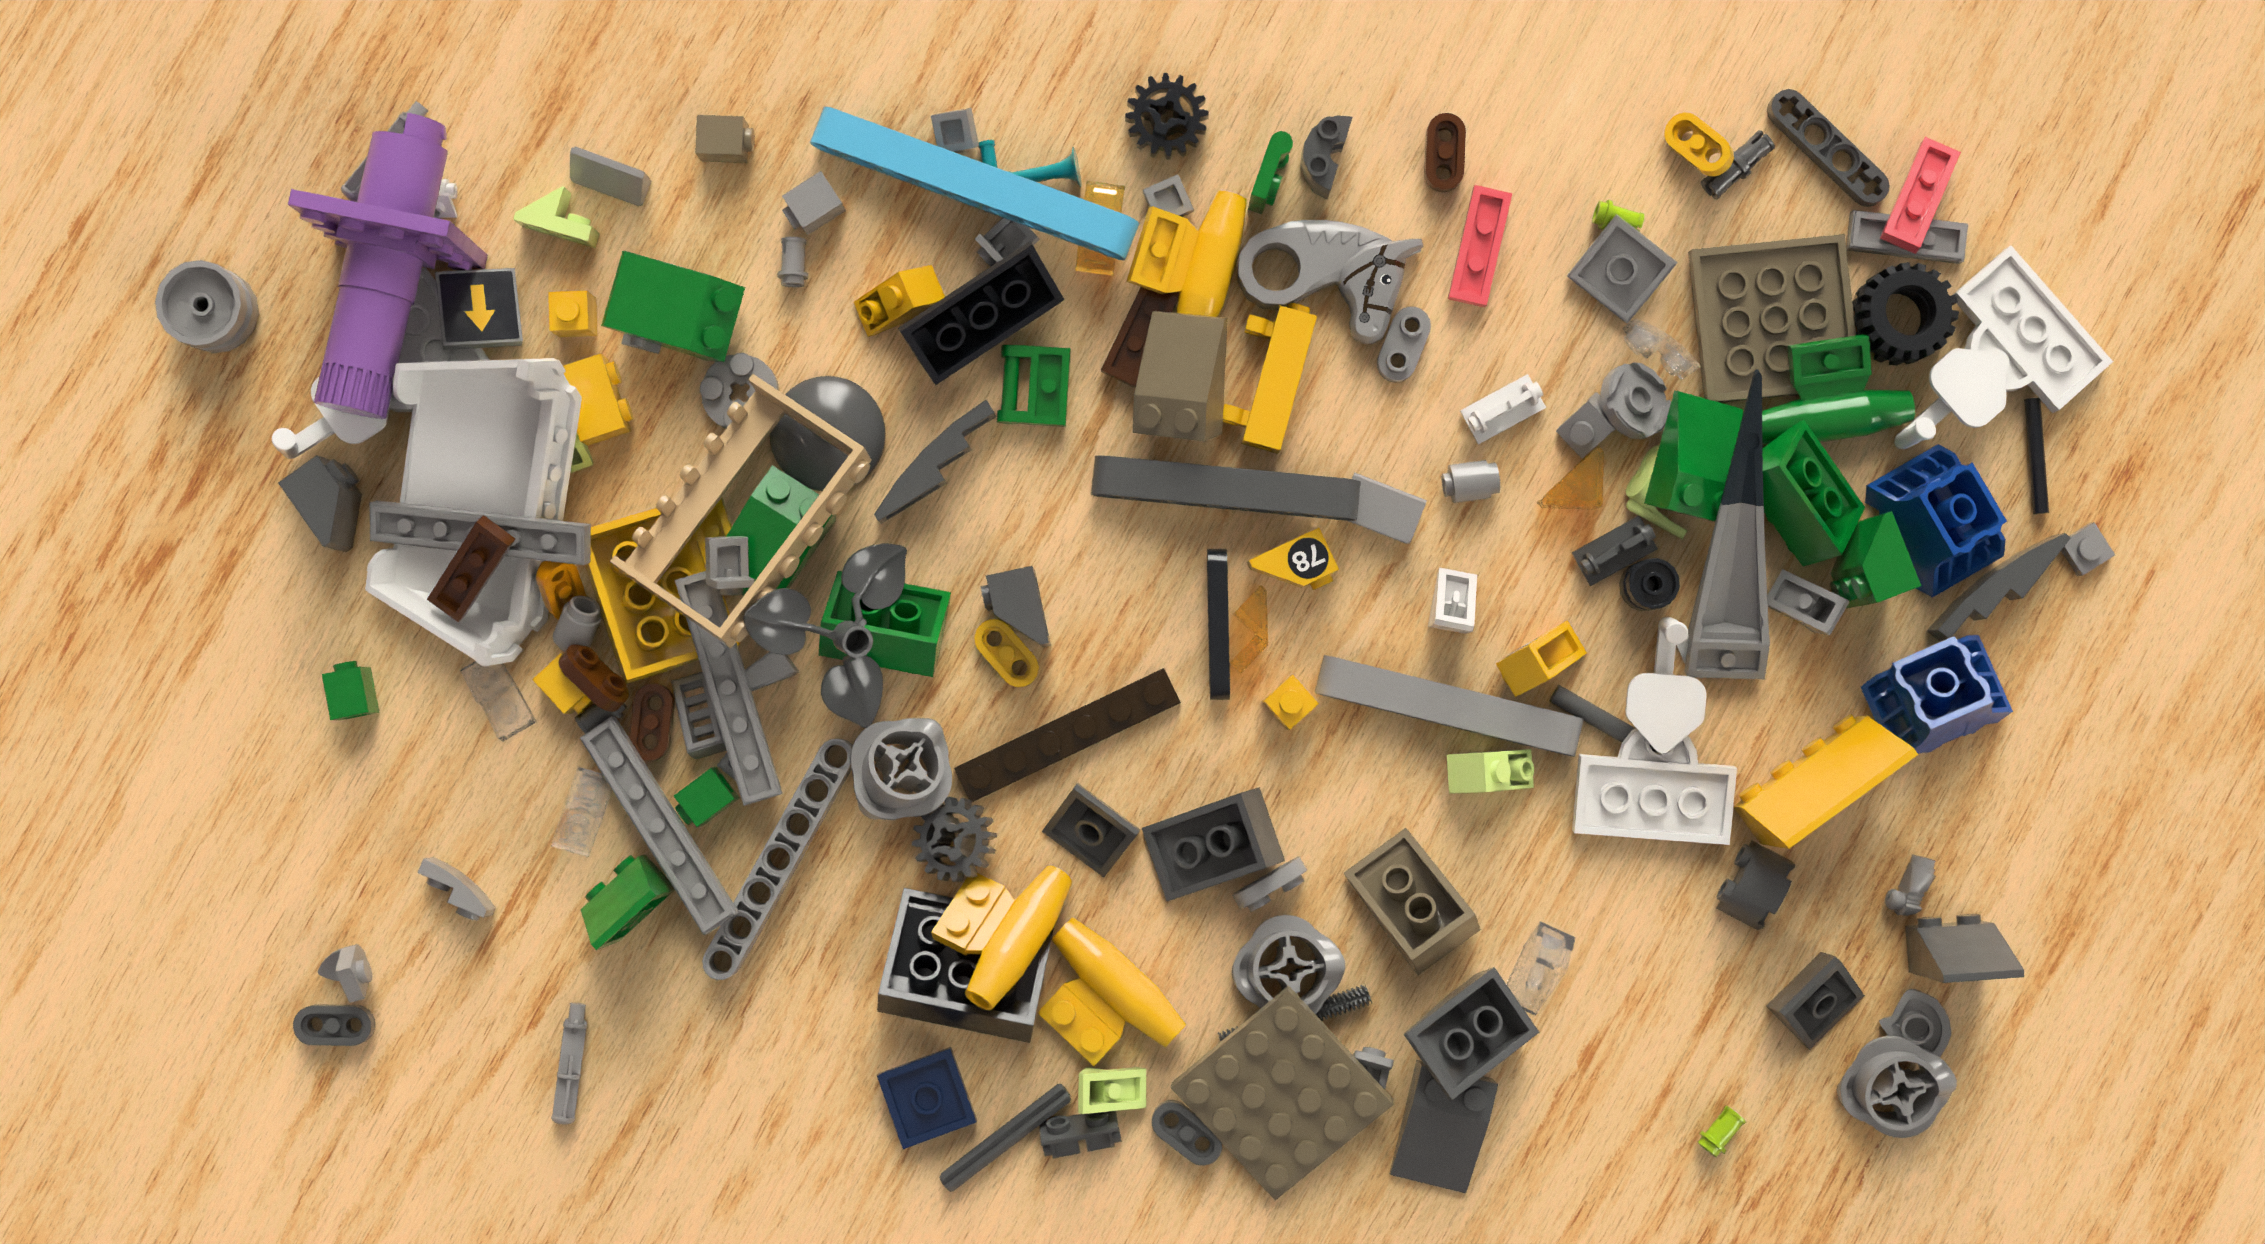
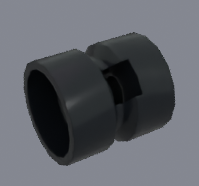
[1619,558,1680,611]

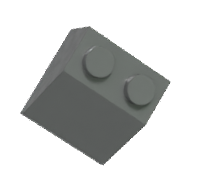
[278,455,362,552]
[981,566,1051,647]

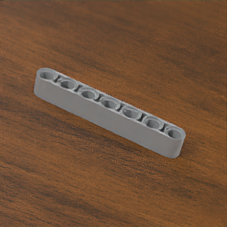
[1315,655,1584,757]
[702,739,853,980]

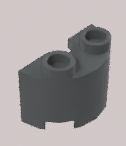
[1300,115,1353,199]
[1716,840,1795,930]

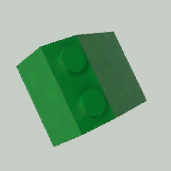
[601,251,746,362]
[1644,390,1743,522]
[726,465,837,596]
[581,854,675,951]

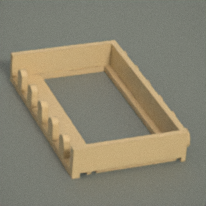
[610,374,872,649]

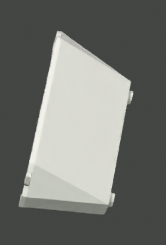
[365,358,582,666]

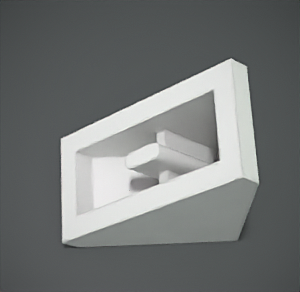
[1428,568,1477,634]

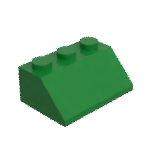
[1763,420,1865,567]
[1830,511,1921,609]
[818,571,951,677]

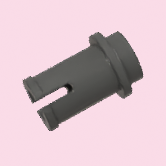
[575,703,627,734]

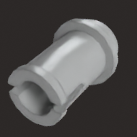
[777,237,808,287]

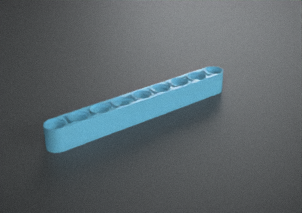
[810,107,1140,260]

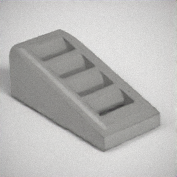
[745,652,799,691]
[671,672,727,759]

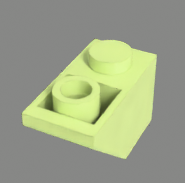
[1447,749,1534,794]

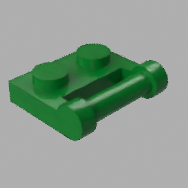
[1248,131,1293,214]
[996,345,1071,427]

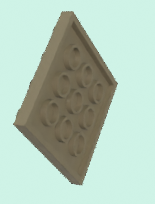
[1688,234,1856,403]
[1171,985,1393,1200]

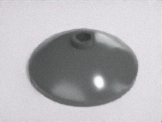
[770,376,886,491]

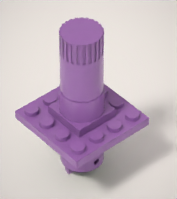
[288,113,488,419]

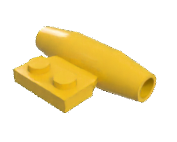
[1126,191,1247,317]
[931,866,1072,1010]
[1037,917,1186,1066]

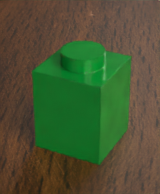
[322,661,380,720]
[674,767,740,827]

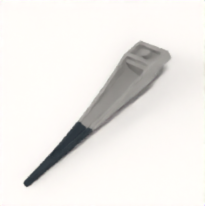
[1684,369,1770,680]

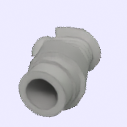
[1885,855,1936,916]

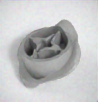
[850,718,952,820]
[1232,915,1345,1014]
[1836,1036,1957,1138]

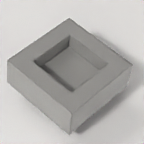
[931,108,979,152]
[1143,174,1194,217]
[2061,522,2115,576]

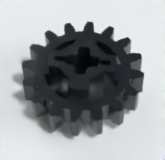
[1125,73,1209,160]

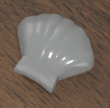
[1879,989,1951,1057]

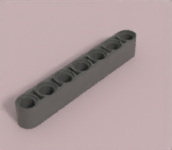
[1091,455,1361,521]

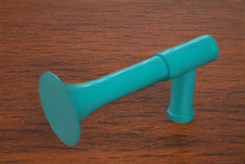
[978,140,1082,187]

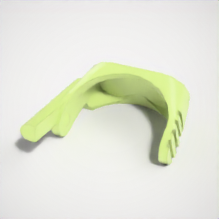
[1626,445,1687,539]

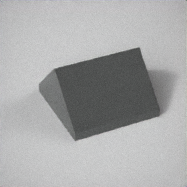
[1042,783,1140,877]
[1766,952,1865,1050]

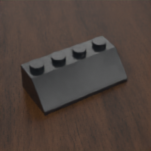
[898,241,1065,386]

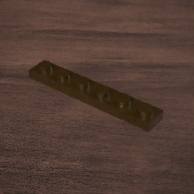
[954,668,1181,803]

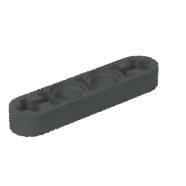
[1767,89,1890,207]

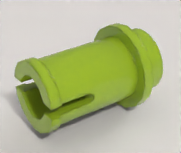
[1592,199,1644,232]
[1698,1105,1746,1157]

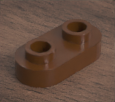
[1424,113,1466,192]
[559,644,629,712]
[629,683,675,761]

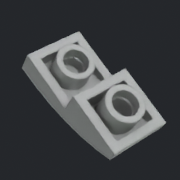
[418,857,495,921]

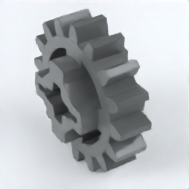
[912,797,997,882]

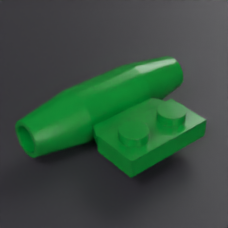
[1762,334,1915,444]

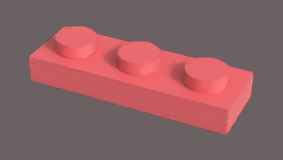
[1880,137,1961,254]
[1448,185,1512,308]

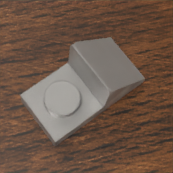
[1767,569,1849,636]

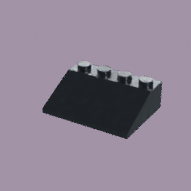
[877,888,1054,1043]

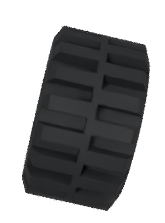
[1852,262,1959,366]

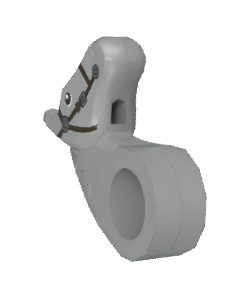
[1237,220,1423,344]

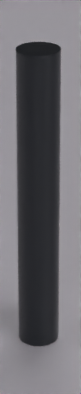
[2024,398,2049,514]

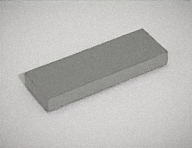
[1846,210,1968,264]

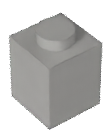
[782,171,846,235]

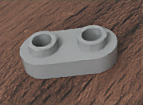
[1377,307,1431,382]
[1232,856,1307,912]

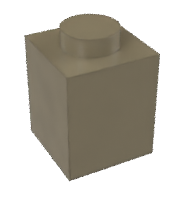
[695,115,755,163]

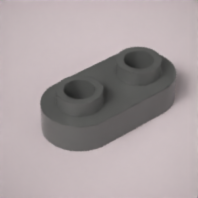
[293,1004,375,1046]
[1152,1100,1222,1166]

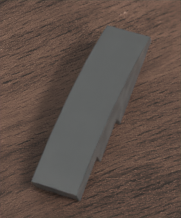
[874,400,996,524]
[1927,533,2071,641]

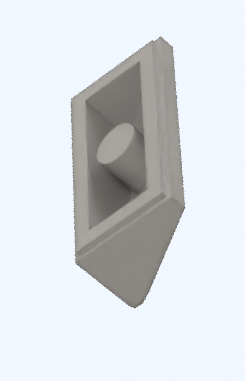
[570,147,652,206]
[1349,472,1427,544]

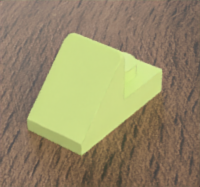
[513,187,600,248]
[1078,1067,1146,1114]

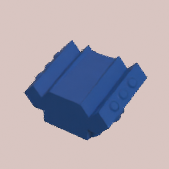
[1865,444,2007,598]
[1860,635,2013,754]

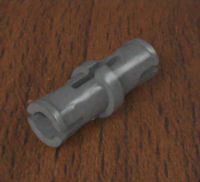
[1701,130,1775,200]

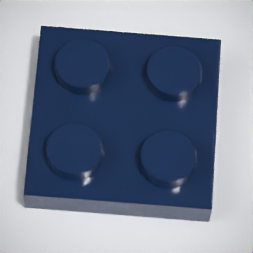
[877,1047,977,1149]

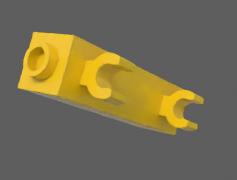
[1223,303,1317,454]

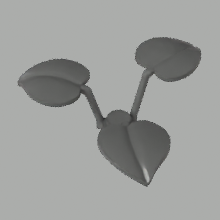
[743,543,907,728]

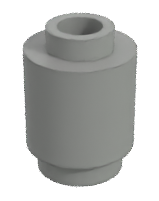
[1441,460,1500,503]
[553,596,602,652]

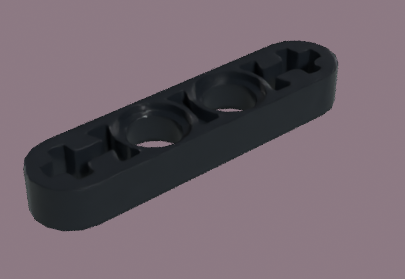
[1207,549,1230,700]

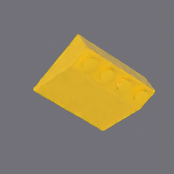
[585,508,740,684]
[1733,714,1919,849]

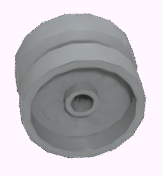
[155,260,259,353]

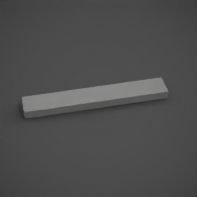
[370,500,591,565]
[675,571,783,806]
[580,716,739,935]

